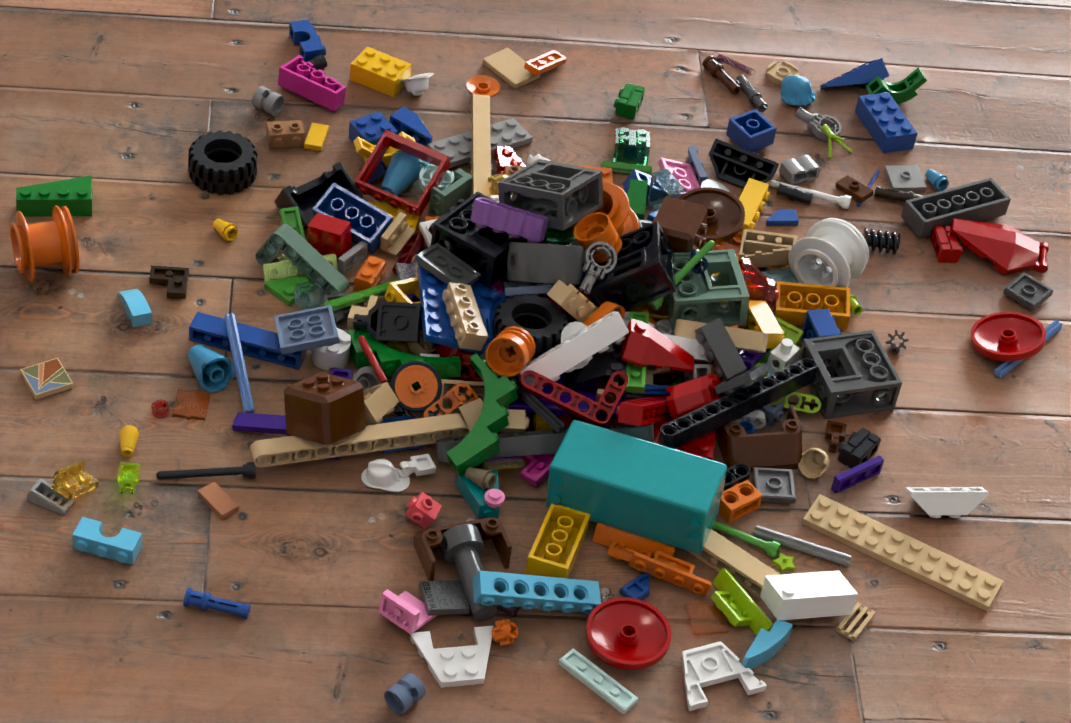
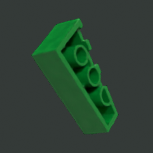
[16,176,92,217]

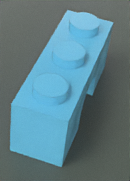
[72,517,142,565]

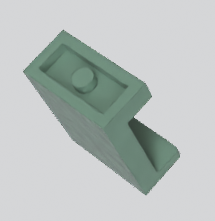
[429,168,473,217]

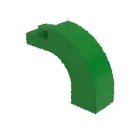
[865,67,928,104]

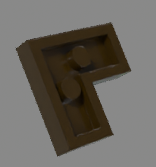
[149,265,189,299]

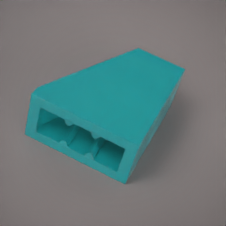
[456,469,500,519]

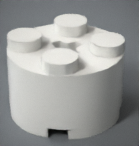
[311,328,351,371]

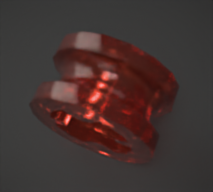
[151,400,170,419]

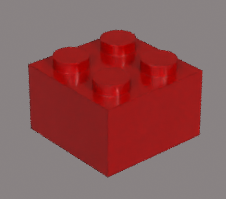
[307,213,352,262]

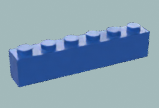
[189,312,307,370]

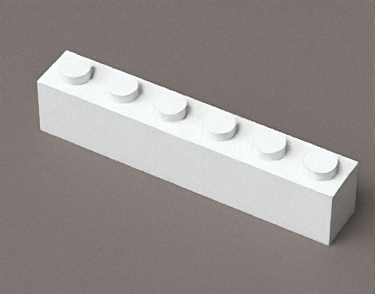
[517,312,629,389]

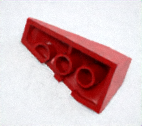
[621,318,694,372]

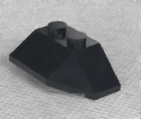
[709,139,779,189]

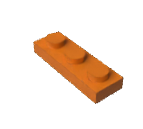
[524,50,567,76]

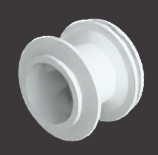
[788,218,869,288]

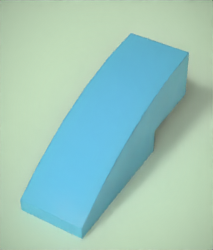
[118,289,152,327]
[742,620,793,669]

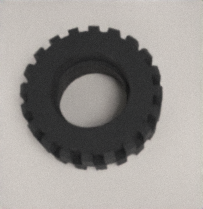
[188,131,257,195]
[493,294,568,361]

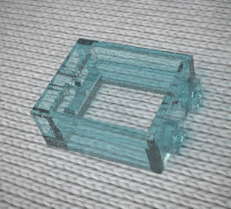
[646,169,686,212]

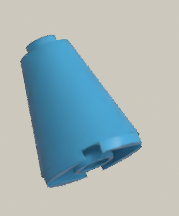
[380,151,423,196]
[188,345,235,393]

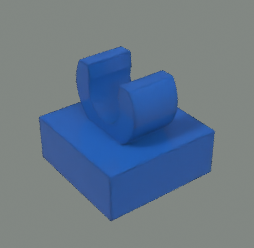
[489,288,510,311]

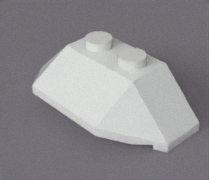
[905,487,988,518]

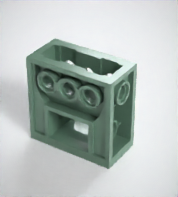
[663,249,750,330]

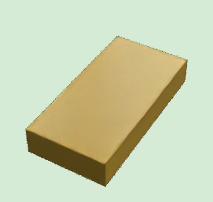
[304,122,329,151]

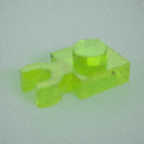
[118,462,141,494]

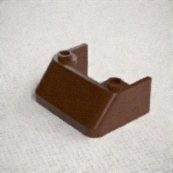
[715,405,802,472]
[413,518,512,581]

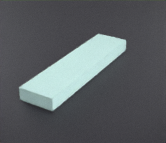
[558,648,639,715]

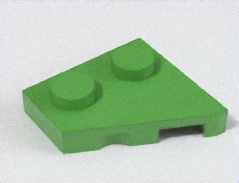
[264,275,316,306]

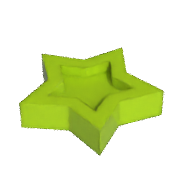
[772,552,796,573]

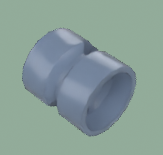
[384,673,426,715]

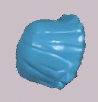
[780,75,815,107]

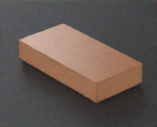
[197,481,239,520]

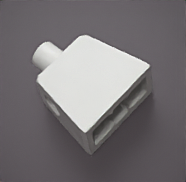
[766,338,800,373]

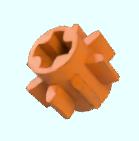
[491,619,518,646]

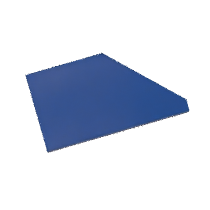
[619,572,650,600]

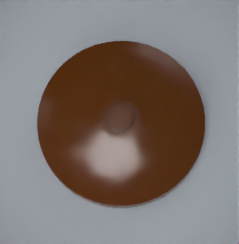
[678,187,745,243]

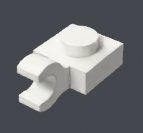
[398,454,436,478]

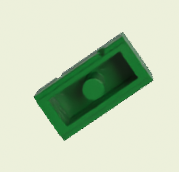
[614,83,645,120]

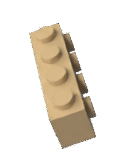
[547,280,597,323]
[442,282,488,351]

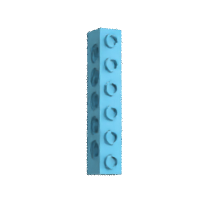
[472,570,601,615]

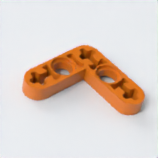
[422,382,479,418]

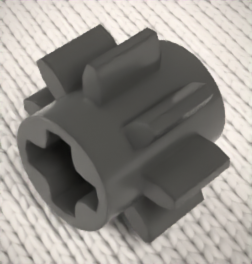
[885,330,909,353]

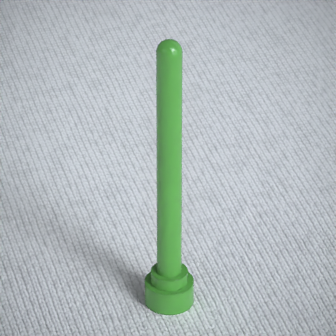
[648,240,715,310]
[712,521,782,559]

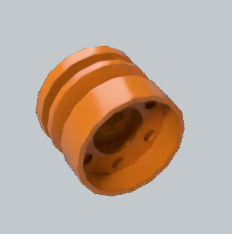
[573,212,622,263]
[486,326,536,377]

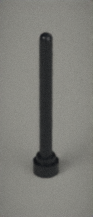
[156,462,256,479]

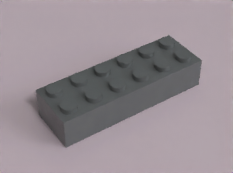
[901,178,1011,238]

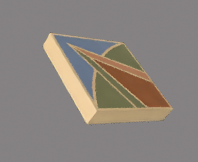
[20,358,73,400]

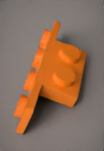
[592,522,675,562]
[629,550,712,596]

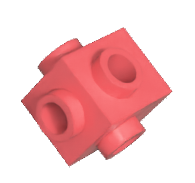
[405,492,442,529]

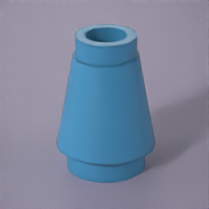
[925,169,949,191]

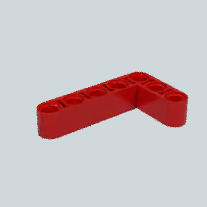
[520,370,629,427]

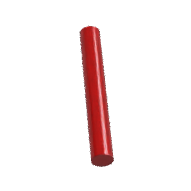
[357,335,388,384]

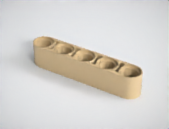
[674,319,768,353]

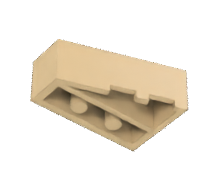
[738,229,798,269]

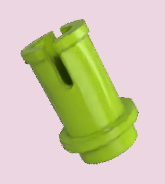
[850,294,863,316]

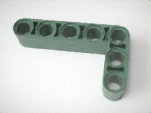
[255,224,350,295]

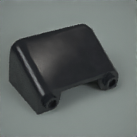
[274,162,363,230]

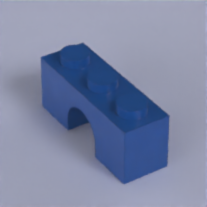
[289,19,326,62]

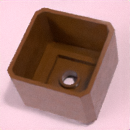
[652,196,708,269]
[284,372,365,445]

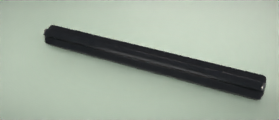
[480,351,566,433]

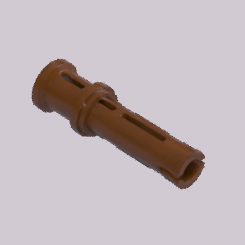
[702,55,741,95]

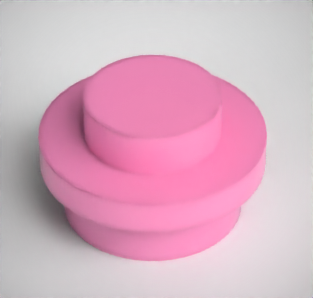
[484,489,505,508]

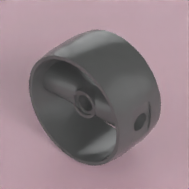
[507,242,584,285]

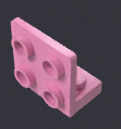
[378,589,437,634]

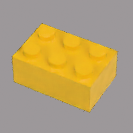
[350,47,412,98]

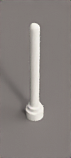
[769,180,852,210]

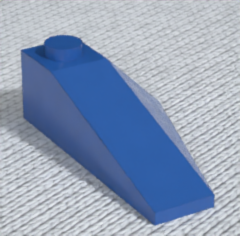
[820,58,889,88]

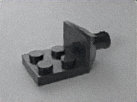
[353,301,422,344]

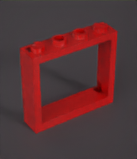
[355,130,451,217]

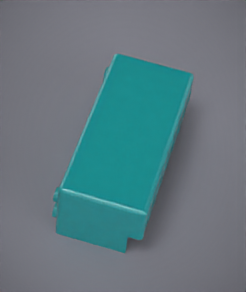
[546,420,727,553]

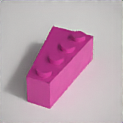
[278,55,346,111]

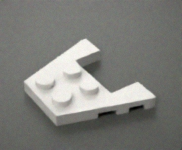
[410,626,493,688]
[681,641,767,711]

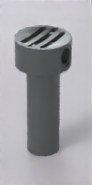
[440,524,498,621]

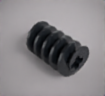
[862,228,901,255]

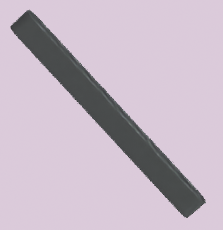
[436,423,655,462]

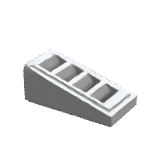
[27,478,76,515]

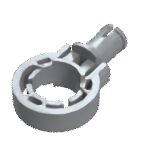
[795,107,842,141]
[579,241,617,295]

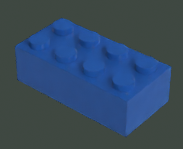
[855,92,917,153]
[312,183,393,254]

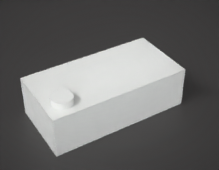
[760,570,858,621]

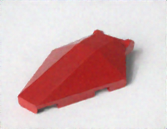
[950,219,1049,275]

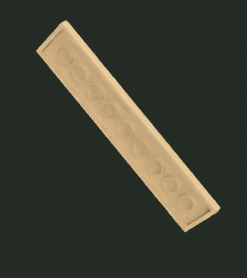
[802,494,1004,612]

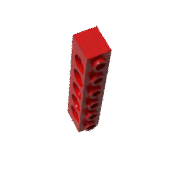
[616,396,672,427]

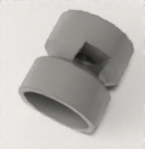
[252,86,285,116]

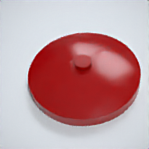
[971,312,1046,361]
[585,597,671,670]

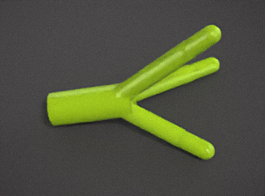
[821,124,852,158]

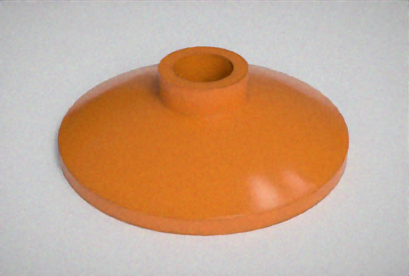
[466,75,500,97]

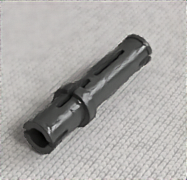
[736,75,768,112]

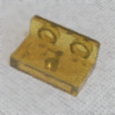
[52,459,100,500]

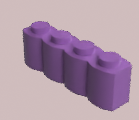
[470,197,549,244]

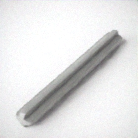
[753,525,852,566]

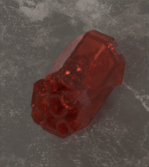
[739,258,779,315]

